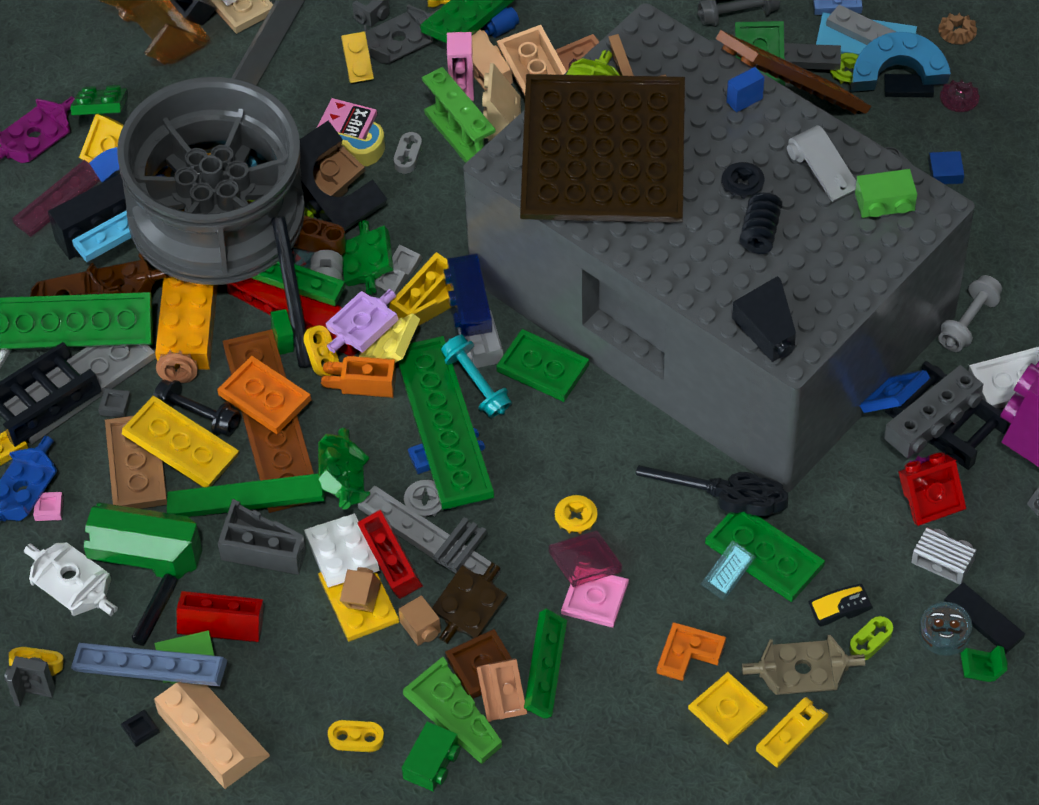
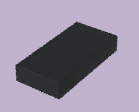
[884,74,934,98]

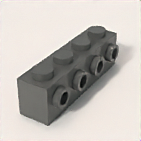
[884,365,984,458]

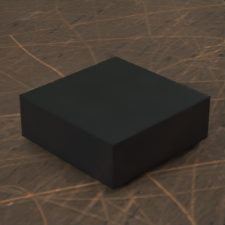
[121,709,160,747]

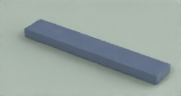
[71,643,227,686]

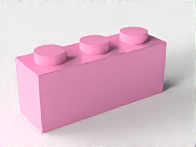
[447,32,474,101]

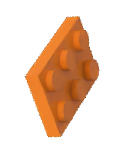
[217,356,311,434]

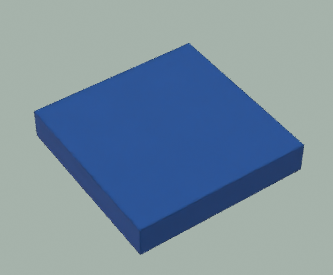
[860,370,930,413]

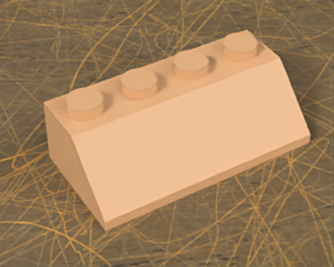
[497,25,567,96]
[154,682,270,789]

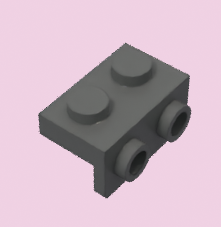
[5,656,55,707]

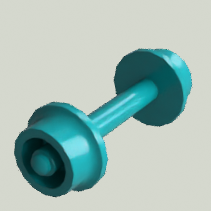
[441,334,512,418]

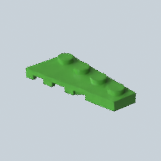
[403,657,502,764]

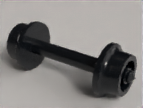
[153,379,240,436]

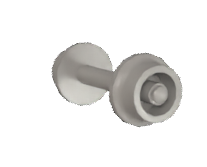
[939,275,1002,352]

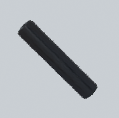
[132,574,177,646]

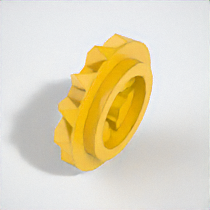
[555,495,597,534]

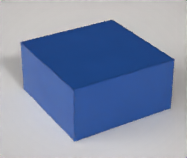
[727,67,764,112]
[928,151,964,184]

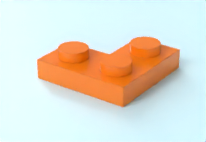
[657,622,726,681]

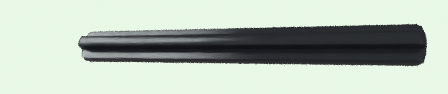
[272,216,312,368]

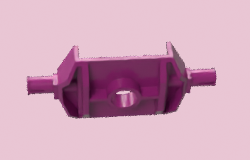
[0,96,75,163]

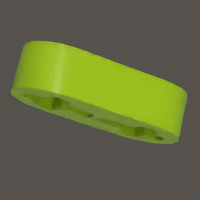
[849,616,893,660]

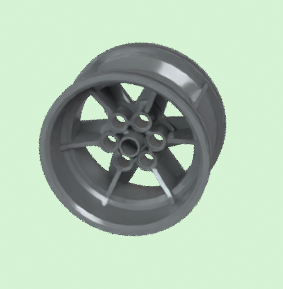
[117,77,305,285]

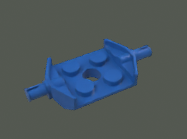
[0,436,57,522]

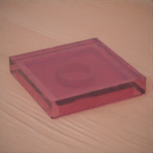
[549,531,622,587]

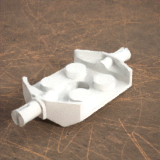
[24,542,118,616]

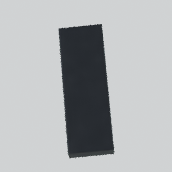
[944,582,1025,654]

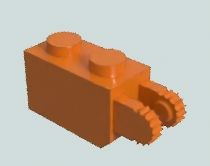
[321,356,396,398]

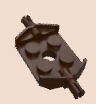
[64,253,169,295]
[30,270,122,297]

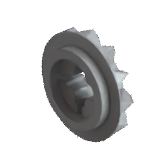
[404,480,443,518]

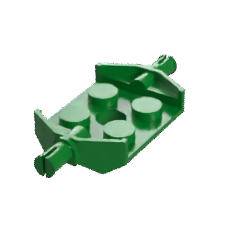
[318,428,370,509]

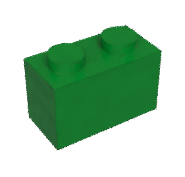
[402,721,461,792]

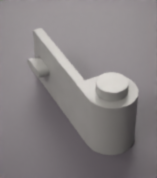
[787,125,856,202]

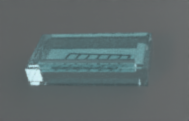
[701,540,756,601]

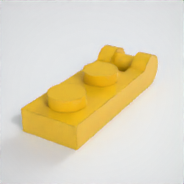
[756,697,828,768]

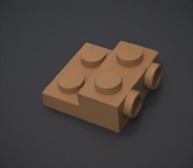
[313,145,365,197]

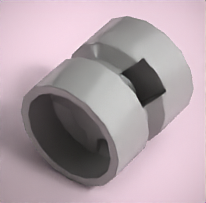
[310,250,343,280]

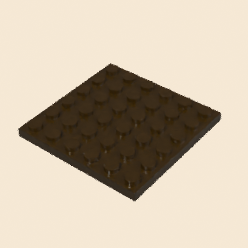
[520,74,685,222]

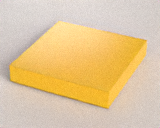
[688,672,768,745]

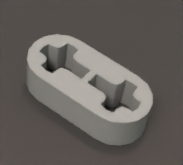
[394,132,422,174]

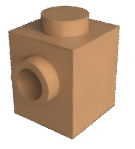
[340,567,380,612]
[399,595,441,646]

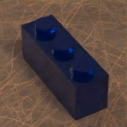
[443,254,492,337]

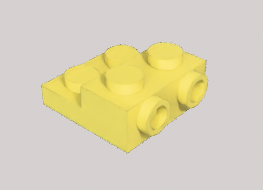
[359,313,420,362]

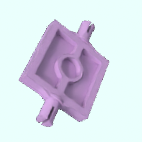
[325,289,399,353]

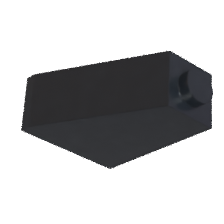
[732,276,796,362]

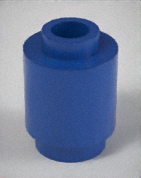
[483,7,519,38]

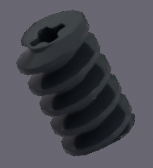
[740,192,783,254]

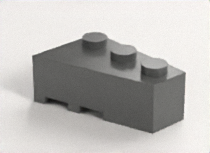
[218,499,306,575]

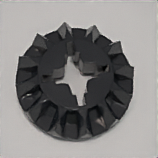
[721,162,765,199]

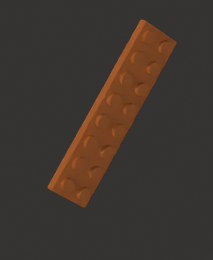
[222,329,314,513]

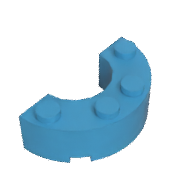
[851,32,951,92]

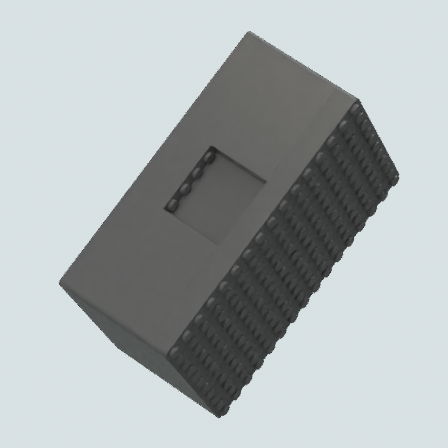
[463,3,975,492]

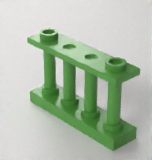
[422,67,496,163]

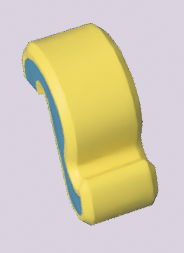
[338,122,385,166]

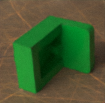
[960,646,1008,682]

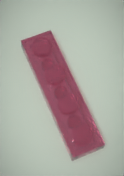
[12,160,100,237]

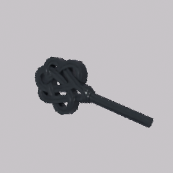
[636,465,788,516]

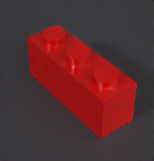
[357,509,423,599]
[177,591,263,642]

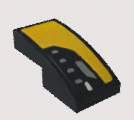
[808,584,873,627]

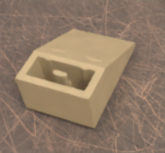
[482,63,521,141]

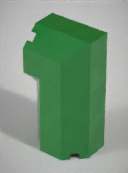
[84,502,202,580]

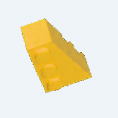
[389,252,477,327]

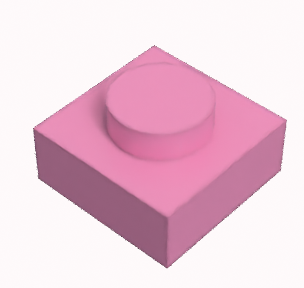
[33,492,63,521]

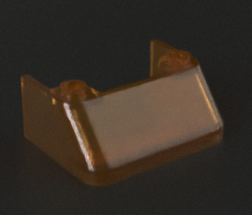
[99,0,210,65]

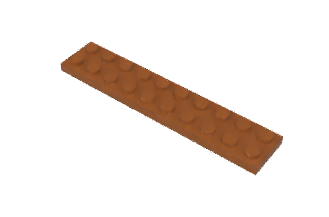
[716,30,871,114]

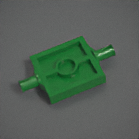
[342,220,394,294]

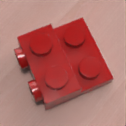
[898,453,966,526]

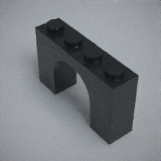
[299,120,387,232]

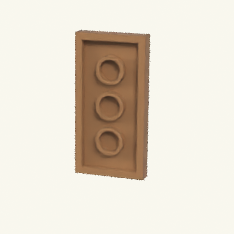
[105,416,167,509]

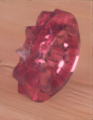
[940,79,980,112]

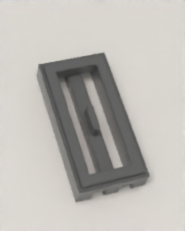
[434,517,487,573]

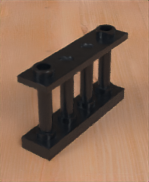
[0,342,102,447]
[885,361,1009,470]

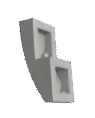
[375,244,423,294]

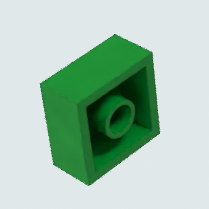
[271,309,293,355]

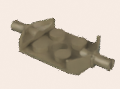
[742,635,865,695]

